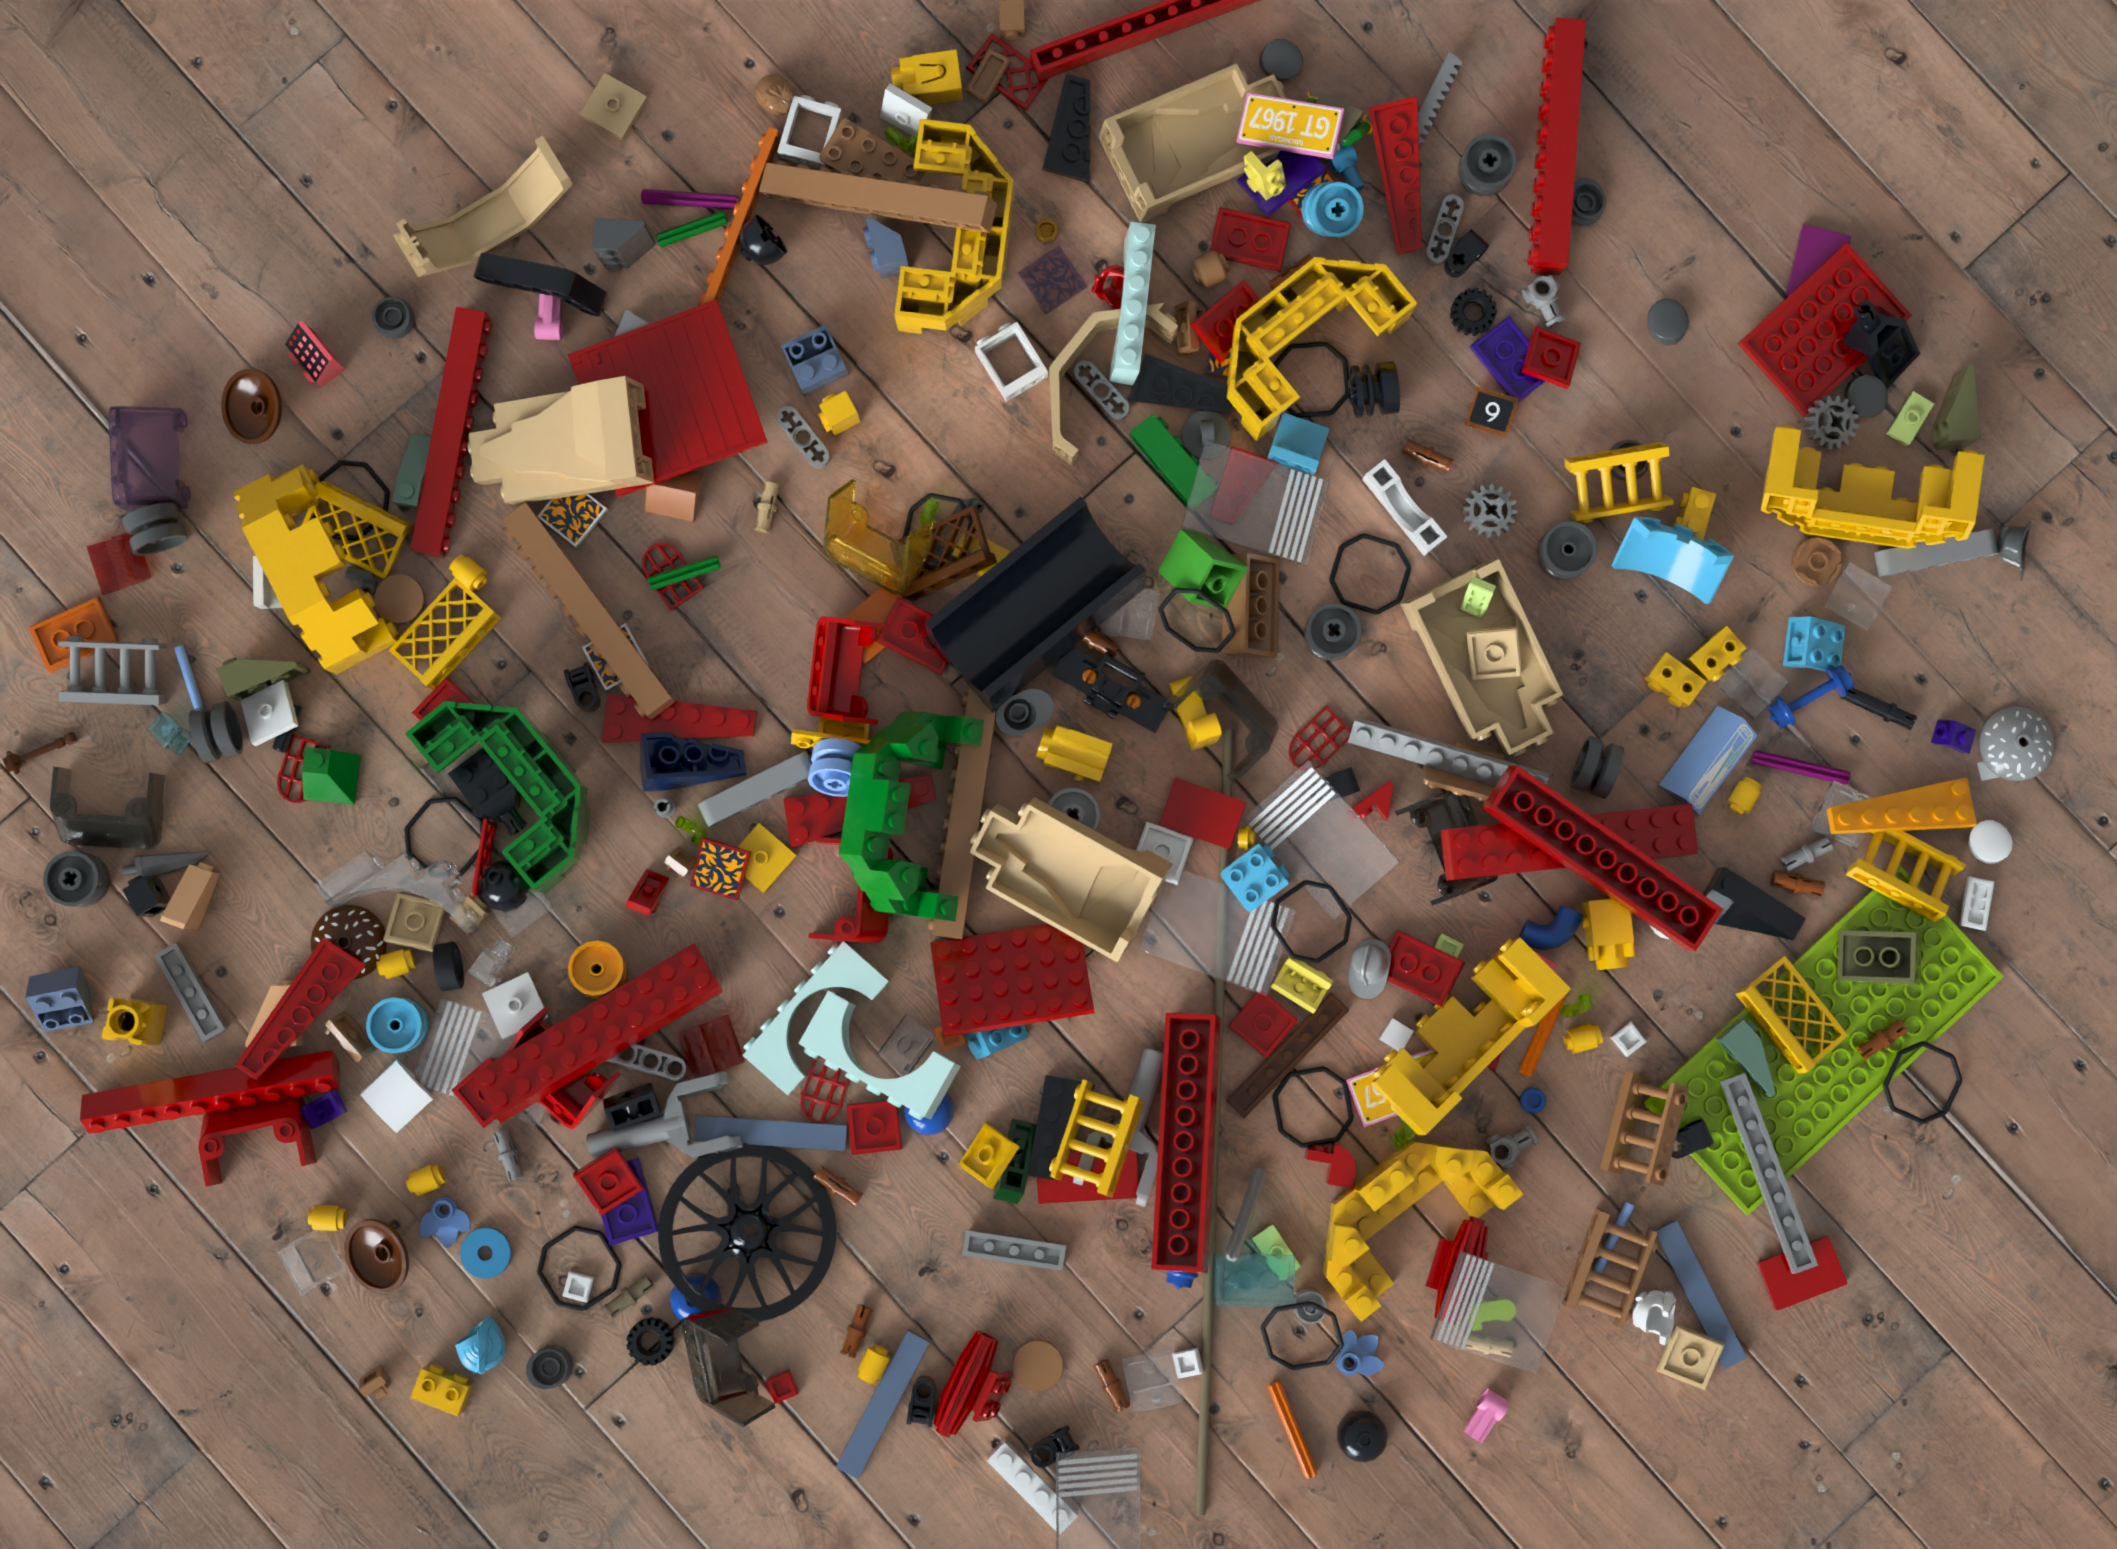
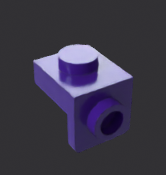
[1931,719,1976,754]
[300,1089,348,1129]

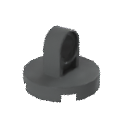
[1181,410,1231,461]

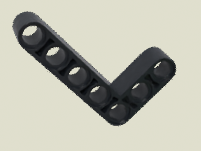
[473,253,607,317]

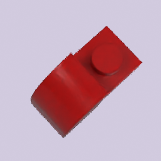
[1304,1143,1356,1189]

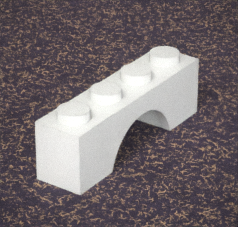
[1362,459,1447,556]
[987,1438,1077,1534]

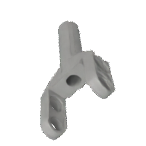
[1072,1048,1163,1207]
[586,1072,743,1159]

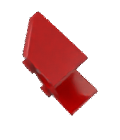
[807,616,890,725]
[808,837,894,943]
[505,1006,621,1129]
[198,1096,317,1187]

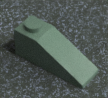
[392,434,431,510]
[1715,1019,1776,1097]

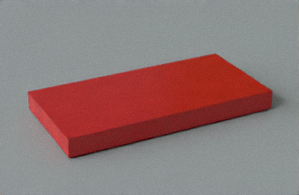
[1037,1148,1138,1204]

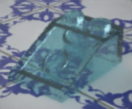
[1213,1251,1295,1307]

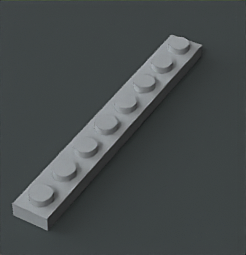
[1348,717,1549,786]
[1720,1072,1818,1274]

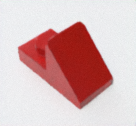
[1347,781,1393,821]
[626,869,669,916]

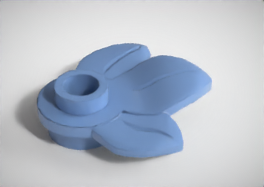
[420,1197,470,1248]
[1336,1329,1384,1376]

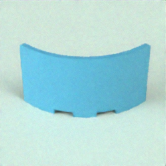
[1612,517,1735,604]

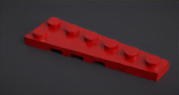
[1368,96,1422,255]
[601,693,757,743]
[783,774,936,848]
[235,937,366,1080]

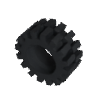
[1450,288,1497,336]
[626,1317,675,1366]

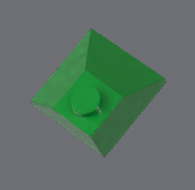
[302,747,361,805]

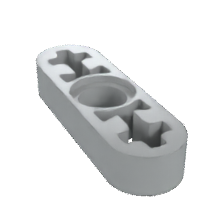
[1425,195,1464,265]
[1074,360,1129,421]
[777,406,830,469]

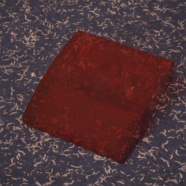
[86,533,151,595]
[677,1015,745,1079]

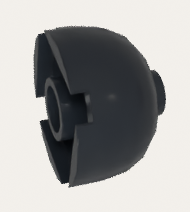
[740,215,788,265]
[479,860,531,912]
[1337,1410,1388,1463]

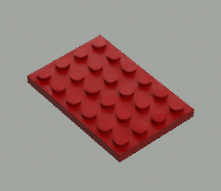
[1737,242,1912,416]
[930,924,1095,1037]

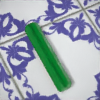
[656,211,728,247]
[648,555,721,590]

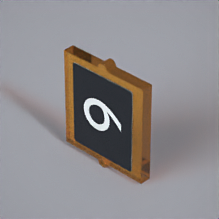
[1465,386,1519,438]

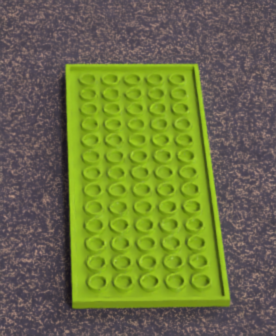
[1642,865,2004,1216]

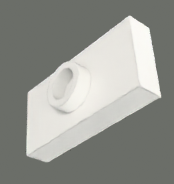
[1959,876,1995,931]

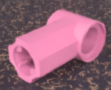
[534,294,563,340]
[1463,1388,1510,1443]

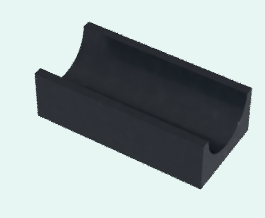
[925,496,1146,713]

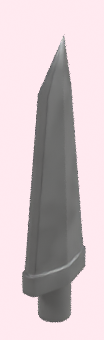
[123,851,211,878]

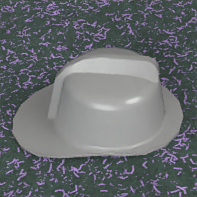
[1348,939,1391,999]

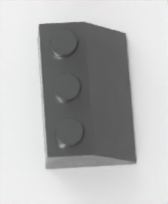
[592,218,655,271]

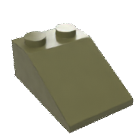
[1931,364,1981,450]
[216,658,310,701]
[1837,930,1922,986]

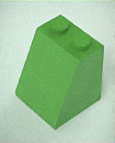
[1158,529,1248,608]

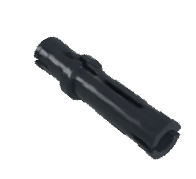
[1840,687,1917,730]

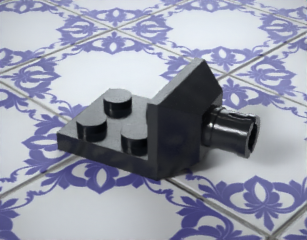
[1843,301,1920,389]
[448,748,527,836]

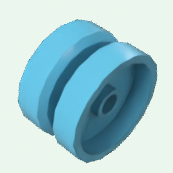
[1301,182,1364,237]
[366,997,429,1053]

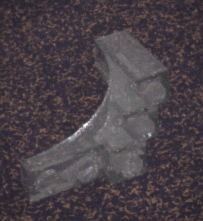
[315,851,479,935]

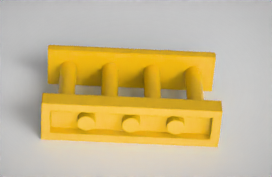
[1564,442,1674,523]
[1845,831,1966,922]
[1049,1079,1144,1198]

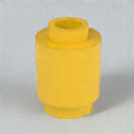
[449,554,487,591]
[1727,777,1762,816]
[376,949,416,979]
[1563,1023,1603,1054]
[406,1164,446,1197]
[308,1205,348,1231]
[857,1344,891,1385]

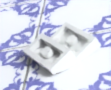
[360,1059,433,1133]

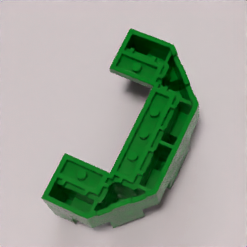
[405,701,590,893]
[839,712,984,922]

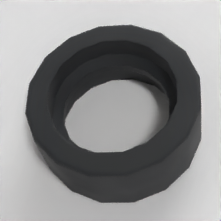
[433,941,464,992]

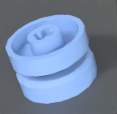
[808,738,862,797]

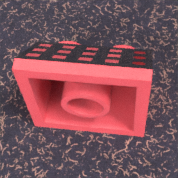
[285,320,345,387]

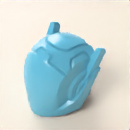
[455,1315,506,1374]

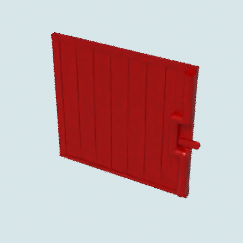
[568,299,768,498]

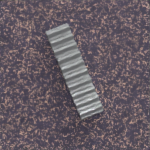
[1418,52,1462,150]
[154,942,228,1042]
[962,1229,1066,1271]

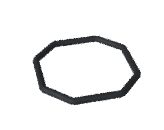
[1274,342,1349,418]
[313,460,390,541]
[902,493,973,570]
[1329,533,1411,614]
[1158,588,1235,653]
[404,797,483,879]
[1271,880,1352,964]
[1883,1041,1962,1124]
[1272,1066,1354,1148]
[537,1226,621,1311]
[1261,1301,1344,1370]

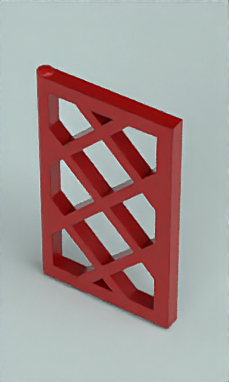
[966,33,1049,111]
[471,818,497,896]

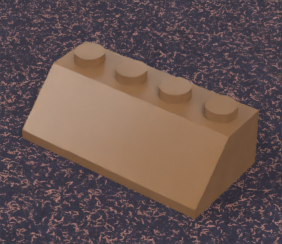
[1222,553,1280,658]

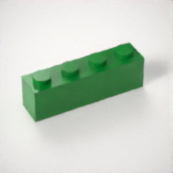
[1129,414,1217,512]

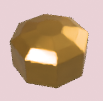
[1035,218,1059,244]

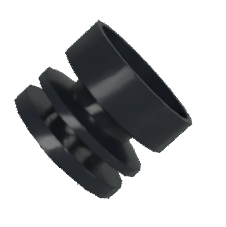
[1348,361,1400,418]

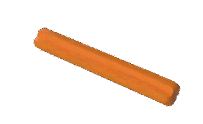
[1519,993,1568,1077]
[1268,1380,1318,1479]

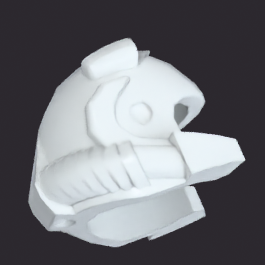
[1632,1290,1676,1345]

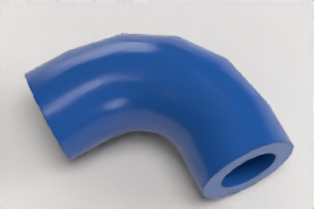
[1519,906,1583,950]

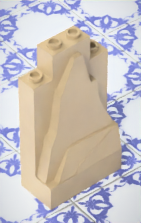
[1098,63,1286,223]
[467,376,654,505]
[1400,559,1563,757]
[969,797,1173,963]

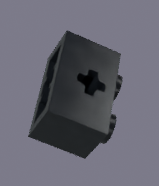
[122,875,171,917]
[603,1082,661,1132]

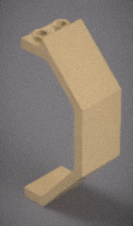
[393,136,573,277]
[1049,303,1178,466]

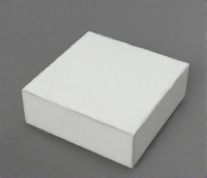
[1379,1018,1414,1051]
[1610,1022,1647,1057]
[562,1271,595,1303]
[1172,1348,1204,1379]

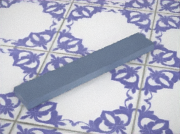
[694,1115,847,1151]
[1654,1220,1747,1369]
[836,1330,930,1479]

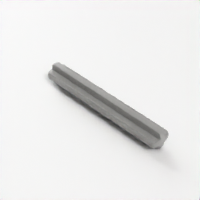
[1225,1168,1267,1262]

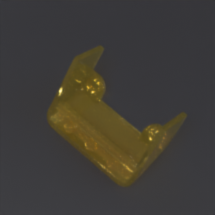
[823,479,933,595]

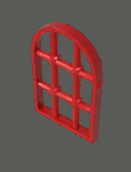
[642,543,704,611]
[1288,706,1351,771]
[277,735,331,803]
[800,1056,850,1124]

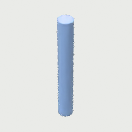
[174,645,204,709]
[1593,1201,1635,1273]

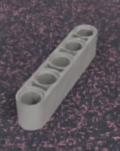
[1874,529,1999,577]
[697,751,812,828]
[605,1044,688,1083]

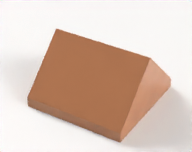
[645,471,705,522]

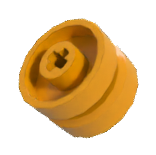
[568,940,628,1000]

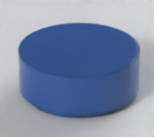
[1520,1088,1546,1113]

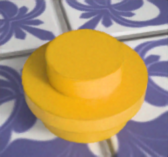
[1238,826,1256,851]

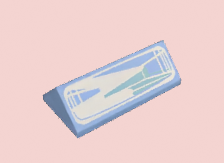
[1658,706,1758,815]

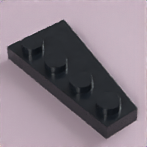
[1042,74,1090,183]
[1128,354,1232,414]
[1028,1075,1095,1180]

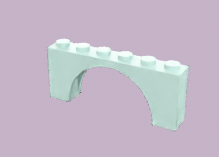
[1109,222,1156,385]
[742,941,890,1096]
[798,991,961,1120]

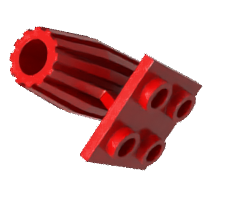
[1425,1216,1489,1326]
[933,1330,1012,1437]

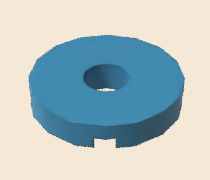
[460,1227,512,1279]

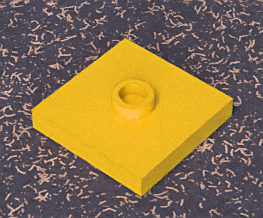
[738,823,797,893]
[958,1122,1020,1189]

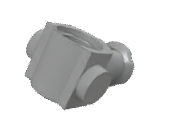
[1522,275,1567,328]
[1485,1123,1539,1171]

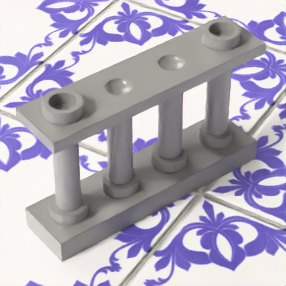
[58,635,167,705]

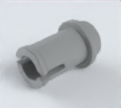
[654,798,675,818]

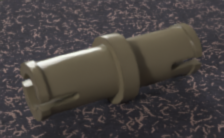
[604,1274,655,1319]

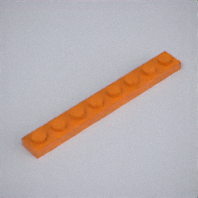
[699,127,781,306]

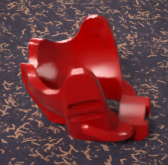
[1091,265,1124,309]

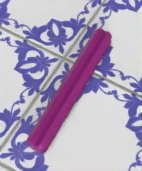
[641,189,739,209]
[1751,750,1850,785]

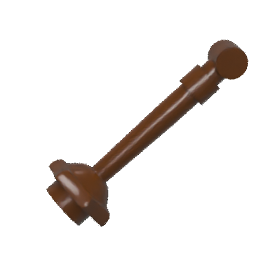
[3,732,78,774]

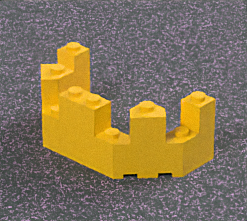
[894,119,1014,334]
[1227,257,1417,442]
[1761,425,1985,549]
[233,464,399,675]
[1371,937,1571,1135]
[1322,1140,1524,1322]

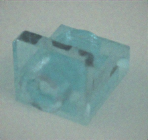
[147,711,192,754]

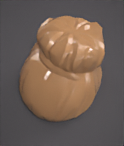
[755,75,794,116]

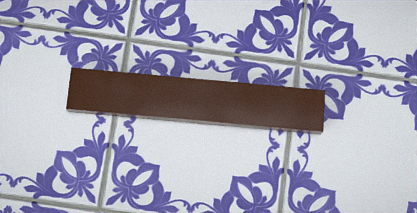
[1226,992,1349,1118]

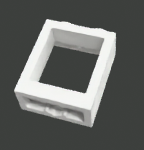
[777,95,843,169]
[975,322,1048,402]

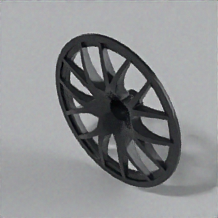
[658,1143,836,1323]

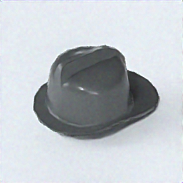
[1997,521,2031,581]
[996,688,1054,736]

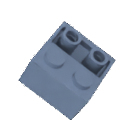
[863,218,909,279]
[781,324,848,395]
[25,967,94,1032]

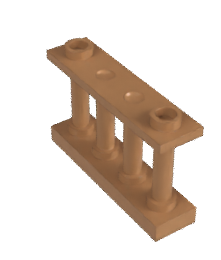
[1600,1071,1689,1187]
[1561,1209,1659,1329]

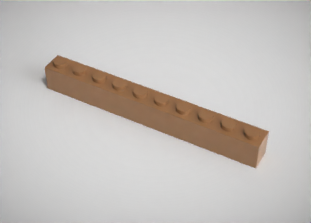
[759,161,997,233]
[501,502,675,720]
[928,686,997,939]

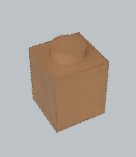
[999,0,1025,40]

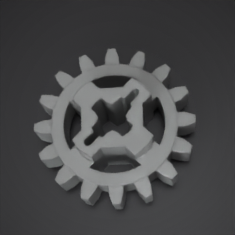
[1804,395,1859,450]
[1462,484,1518,539]

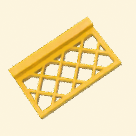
[302,481,414,579]
[388,578,502,690]
[1735,956,1848,1074]

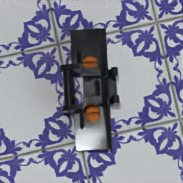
[1051,647,1172,733]

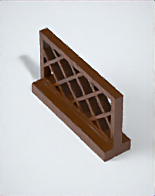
[890,505,997,601]

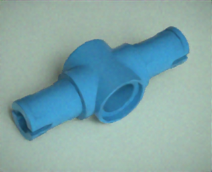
[1327,145,1365,192]

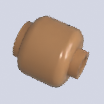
[1191,250,1229,287]

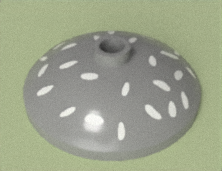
[1978,706,2054,781]

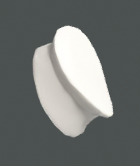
[1968,820,2013,864]

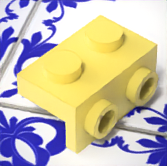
[1244,151,1286,201]
[1271,956,1333,1013]

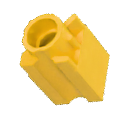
[890,49,963,105]
[1036,725,1113,784]
[1581,899,1635,970]
[102,998,168,1045]

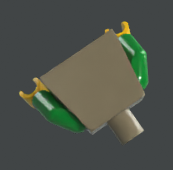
[1306,91,1373,151]

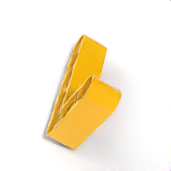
[1169,675,1222,751]

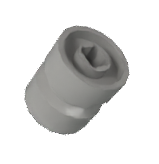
[1292,1287,1328,1324]

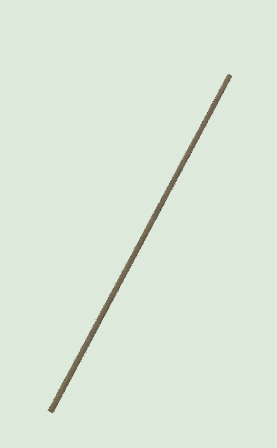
[1196,729,1234,1515]

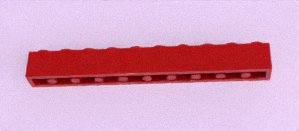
[1030,0,1261,82]
[410,307,492,558]
[80,1050,340,1134]

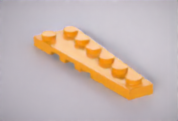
[1827,778,1977,834]

